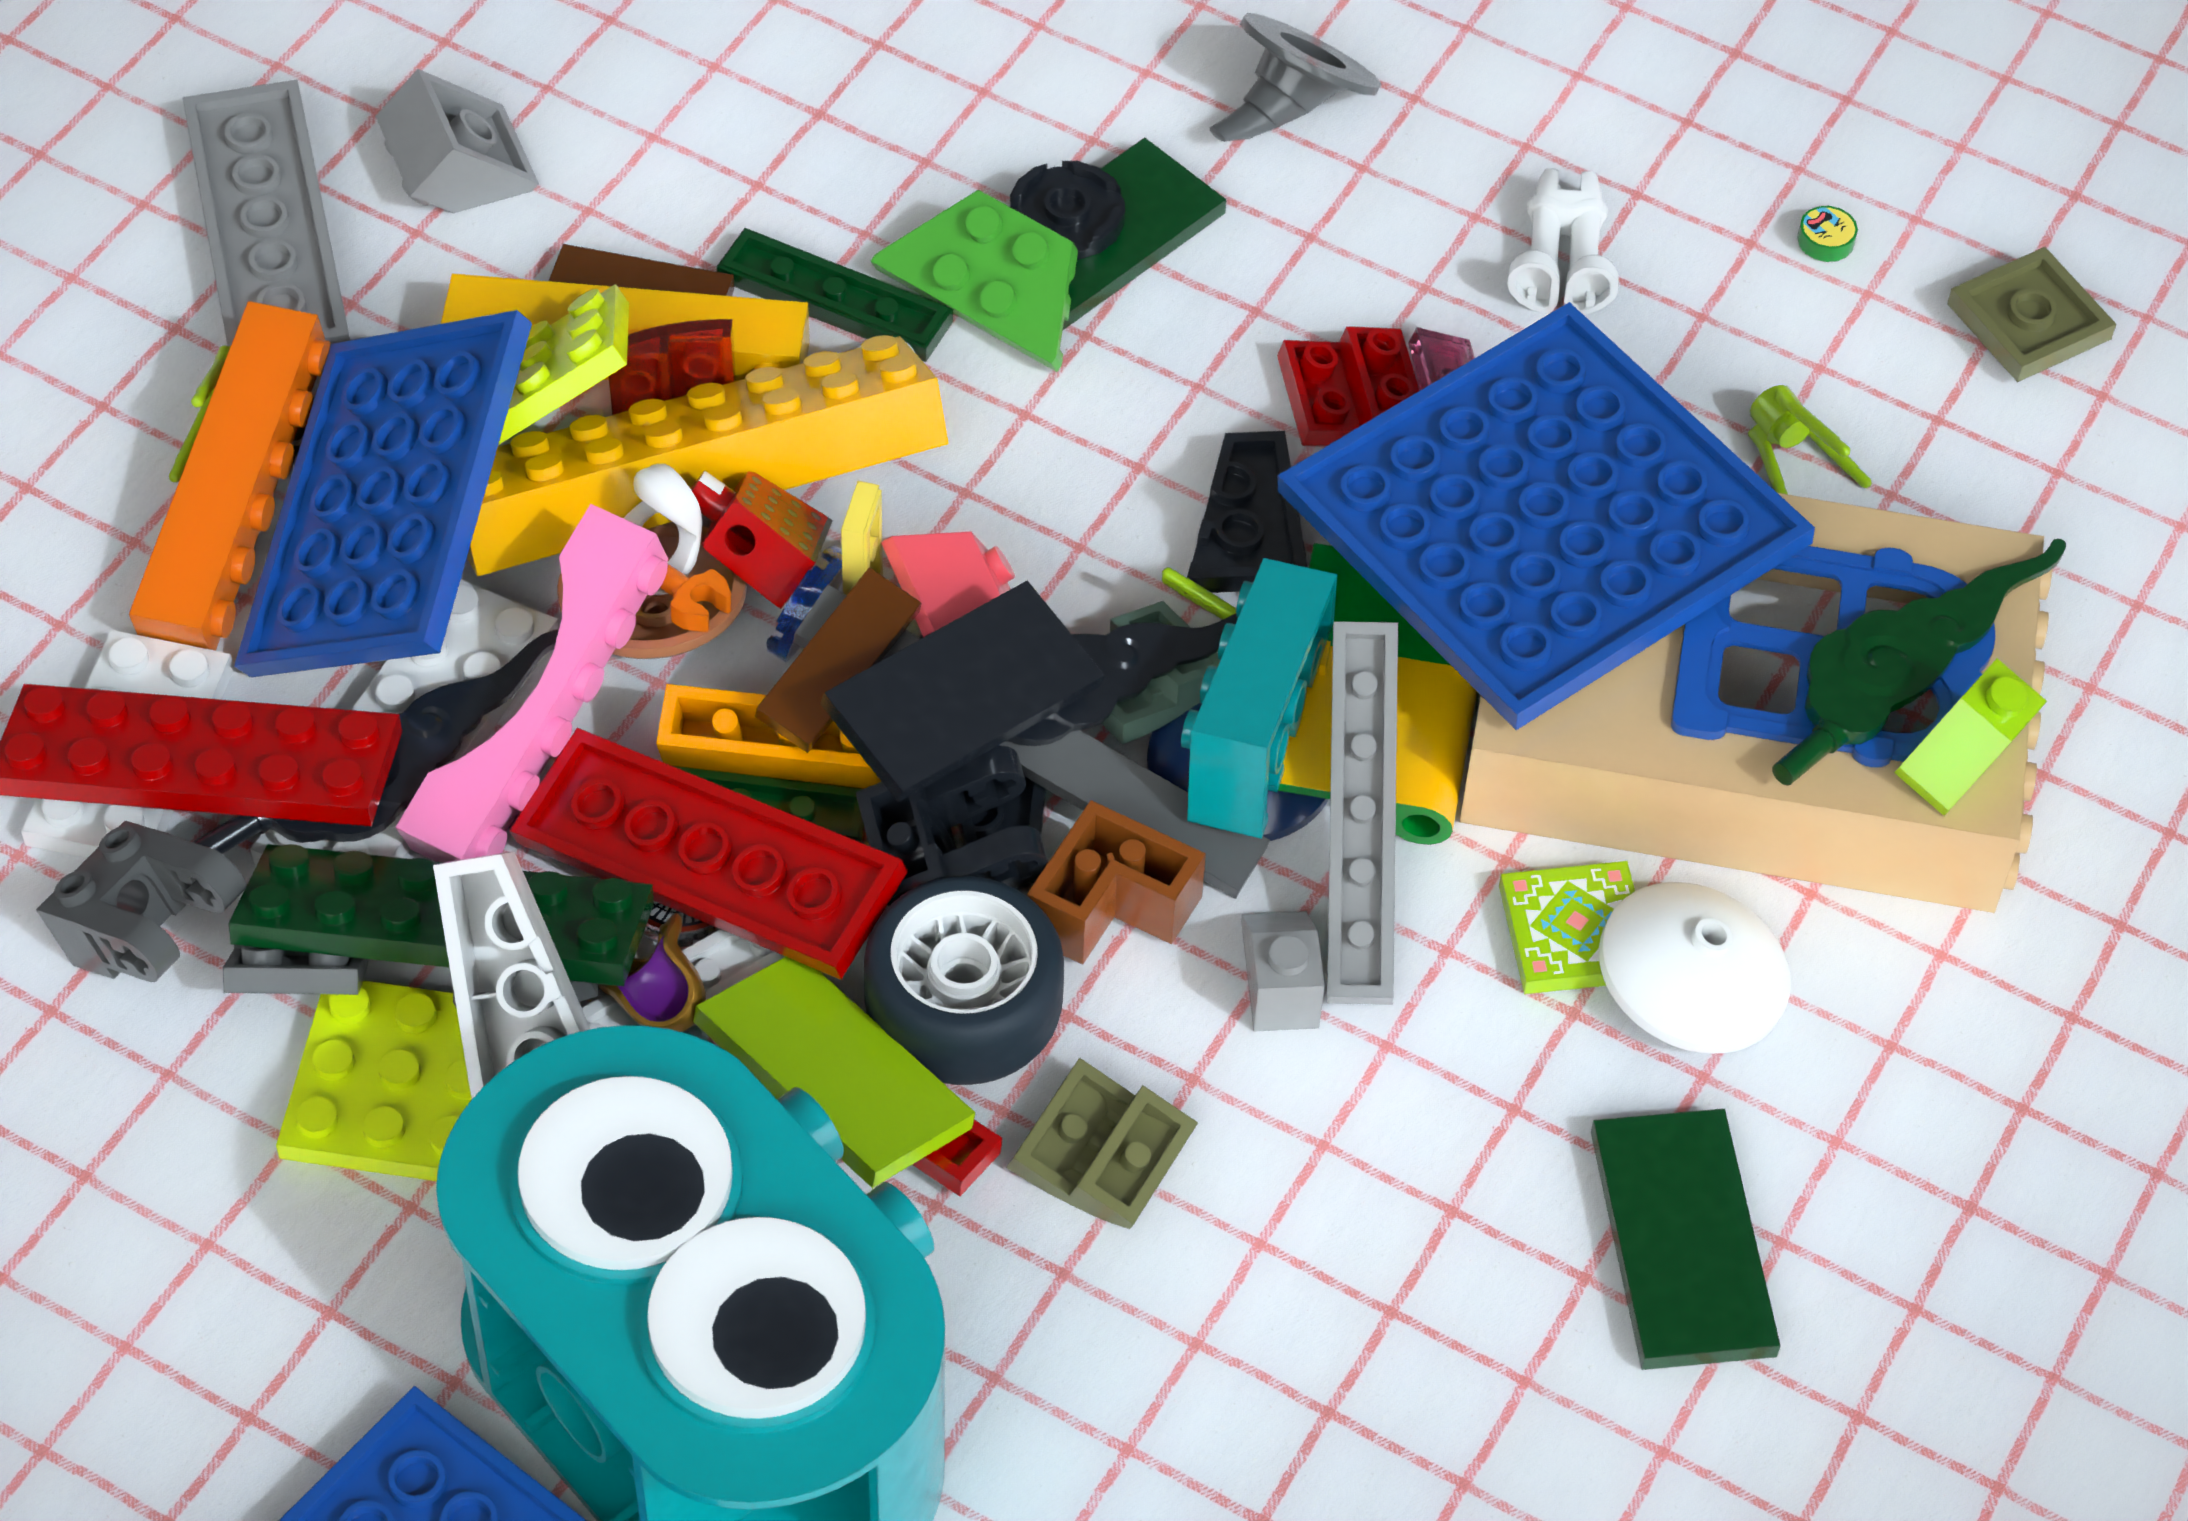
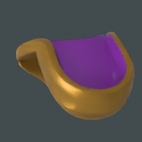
[598,913,706,1032]

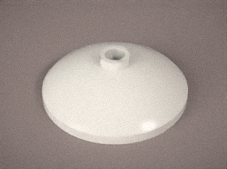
[1599,882,1791,1054]

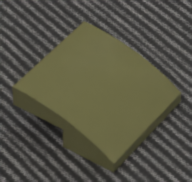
[1006,1058,1198,1229]

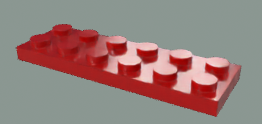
[0,684,402,826]
[509,728,907,980]

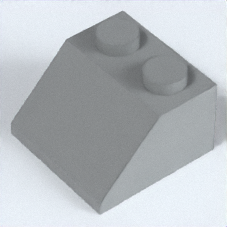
[375,69,539,213]

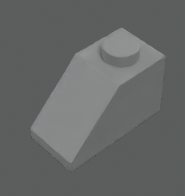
[1241,911,1325,1032]

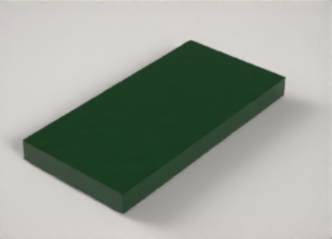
[1063,137,1227,330]
[1591,1108,1781,1370]

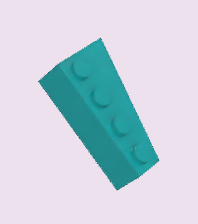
[1181,558,1337,839]

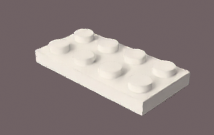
[21,630,234,858]

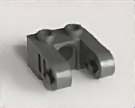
[36,821,246,982]

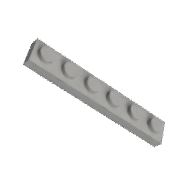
[1327,622,1398,1005]

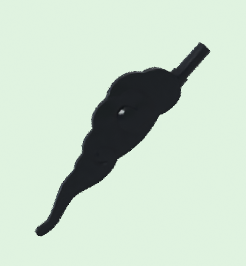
[1008,614,1238,746]
[193,629,559,854]

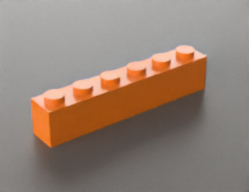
[129,301,331,651]

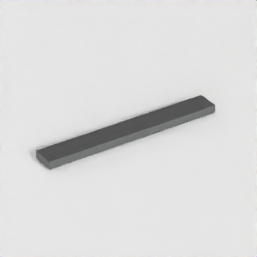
[793,585,1270,899]

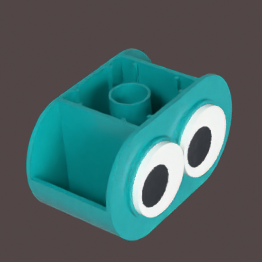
[436,1025,945,1521]

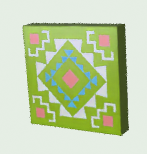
[1499,861,1635,994]

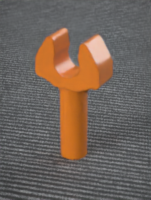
[660,563,731,632]

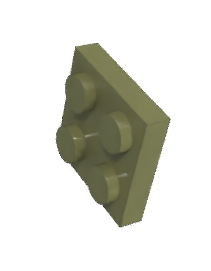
[1947,247,2116,382]

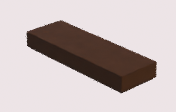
[549,244,734,296]
[755,567,922,753]

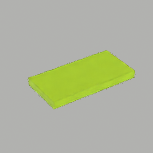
[693,957,976,1188]

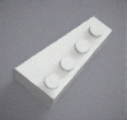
[433,851,590,1099]

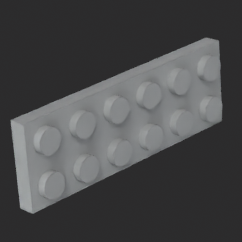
[182,79,350,346]

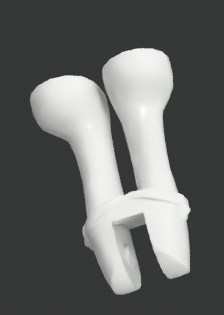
[1507,168,1619,315]

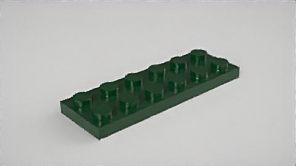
[228,844,654,986]

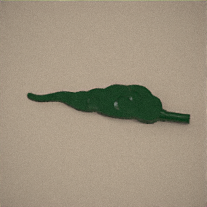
[1772,538,2066,786]

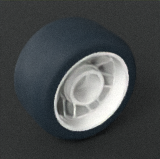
[864,876,1064,1085]

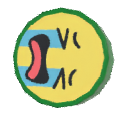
[1797,206,1858,262]

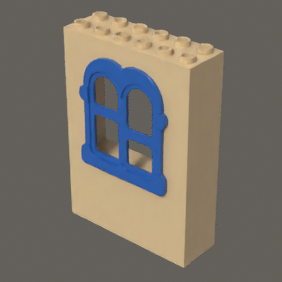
[1459,493,2053,913]

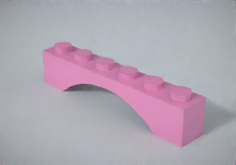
[395,504,668,862]

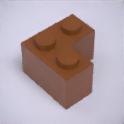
[1027,800,1206,965]

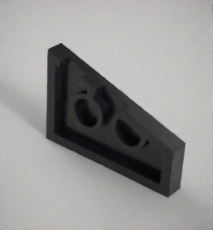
[1184,431,1308,594]

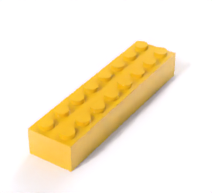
[467,336,949,577]

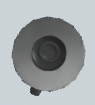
[1210,13,1382,142]

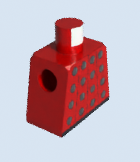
[691,470,833,609]

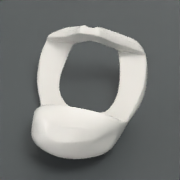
[623,463,702,595]

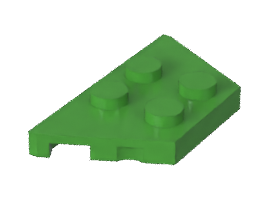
[871,190,1078,372]

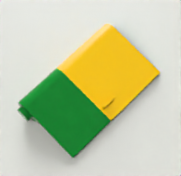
[1278,543,1477,845]

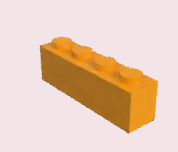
[656,684,881,789]

